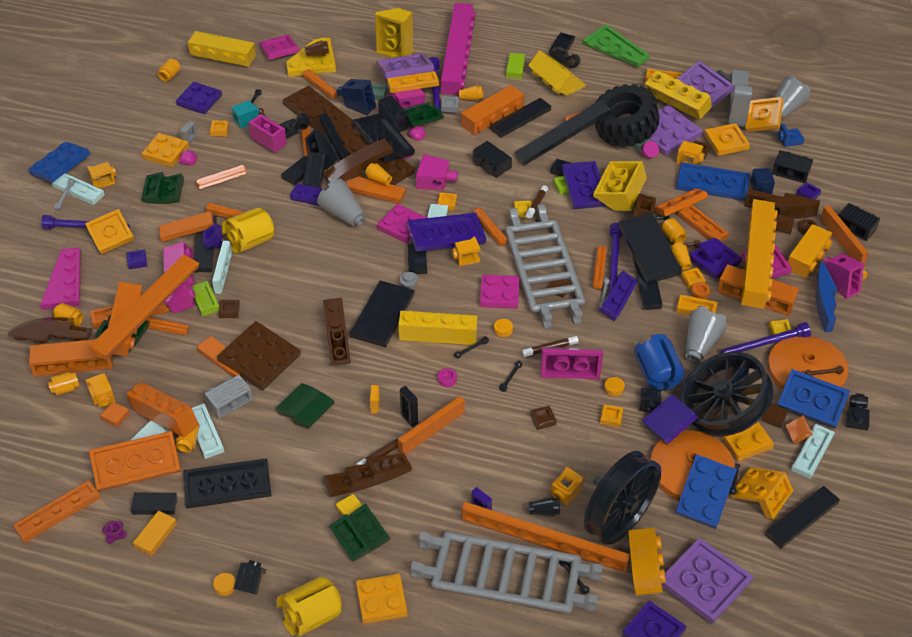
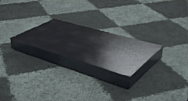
[353,113,415,162]
[618,212,682,284]
[350,280,415,347]
[183,458,272,509]

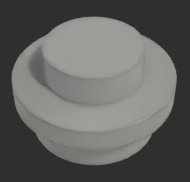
[400,272,418,289]

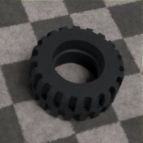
[595,84,660,147]

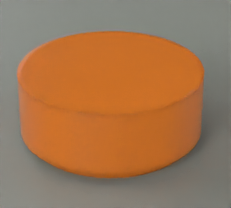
[691,282,710,300]

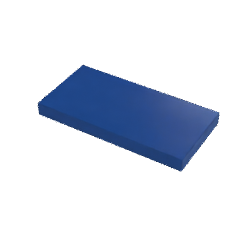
[676,162,750,201]

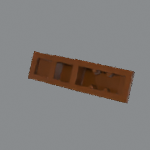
[323,138,393,183]
[323,453,412,497]

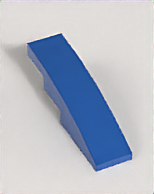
[815,262,837,333]

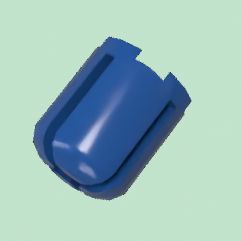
[634,334,685,391]

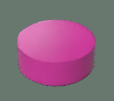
[641,141,659,159]
[437,369,457,387]

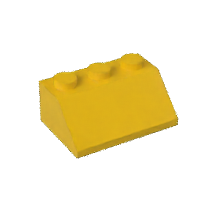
[375,8,413,58]
[528,50,586,96]
[593,161,647,211]

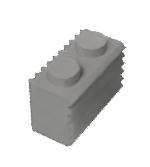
[204,375,253,419]

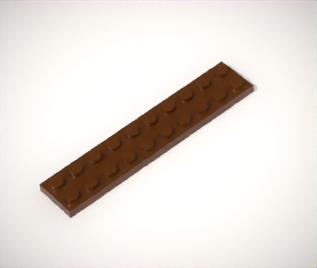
[283,86,415,185]

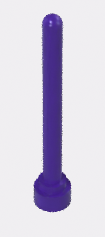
[428,57,441,111]
[41,215,130,230]
[609,223,623,292]
[720,322,811,353]

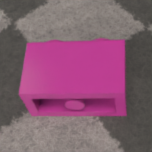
[249,114,287,153]

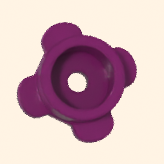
[102,521,127,544]

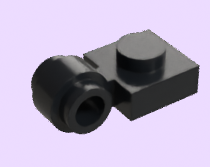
[549,47,581,68]
[279,113,310,138]
[847,393,870,431]

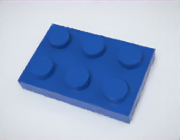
[28,142,91,183]
[777,369,850,429]
[675,454,737,529]

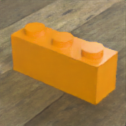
[788,224,833,278]
[628,527,666,595]

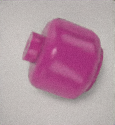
[408,126,426,141]
[179,150,198,166]

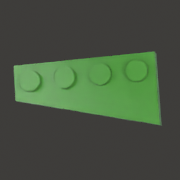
[583,24,650,67]

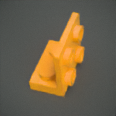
[730,468,793,519]

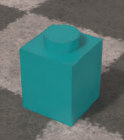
[231,100,259,129]

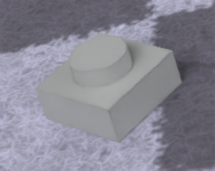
[441,96,459,113]
[180,121,197,144]

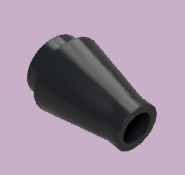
[529,496,560,517]

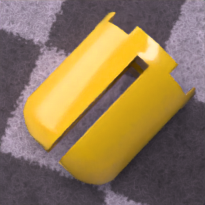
[221,208,274,254]
[276,577,342,637]

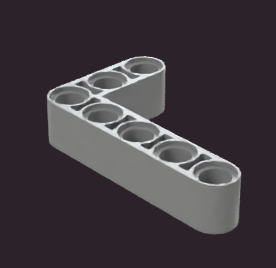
[728,69,752,127]

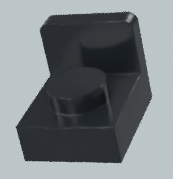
[639,388,662,413]
[234,560,266,595]

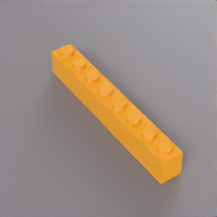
[741,199,778,309]

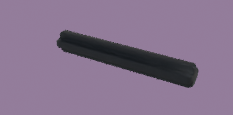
[319,113,349,160]

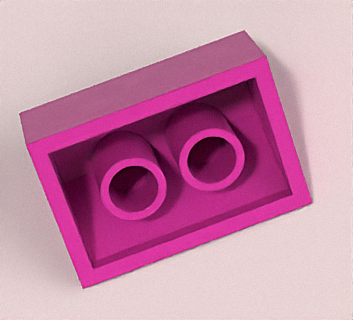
[541,347,603,379]

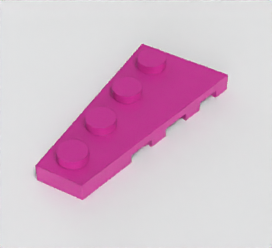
[40,247,81,310]

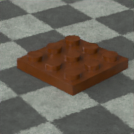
[217,321,301,391]

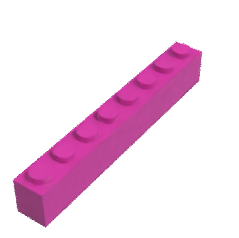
[441,3,476,95]

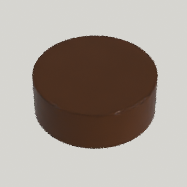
[798,219,817,235]

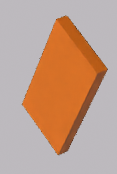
[89,431,181,492]

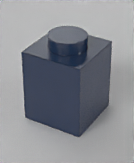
[750,168,775,194]

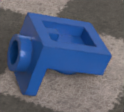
[777,124,804,147]

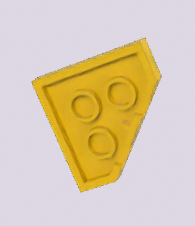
[286,38,336,77]

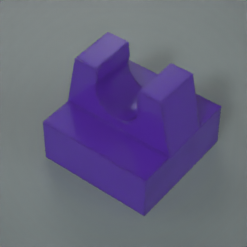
[203,223,224,249]

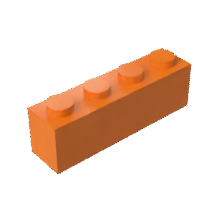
[461,85,524,136]
[717,264,800,316]
[108,281,143,357]
[29,339,114,376]
[126,382,199,437]

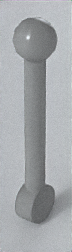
[54,179,75,211]
[599,278,610,309]

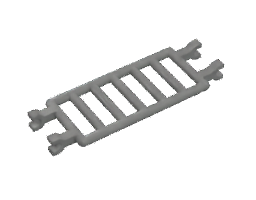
[505,204,585,329]
[411,531,603,613]

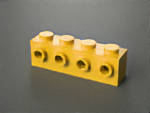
[188,31,256,67]
[645,70,712,120]
[399,311,478,345]

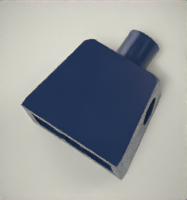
[337,79,376,116]

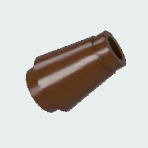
[305,40,329,57]

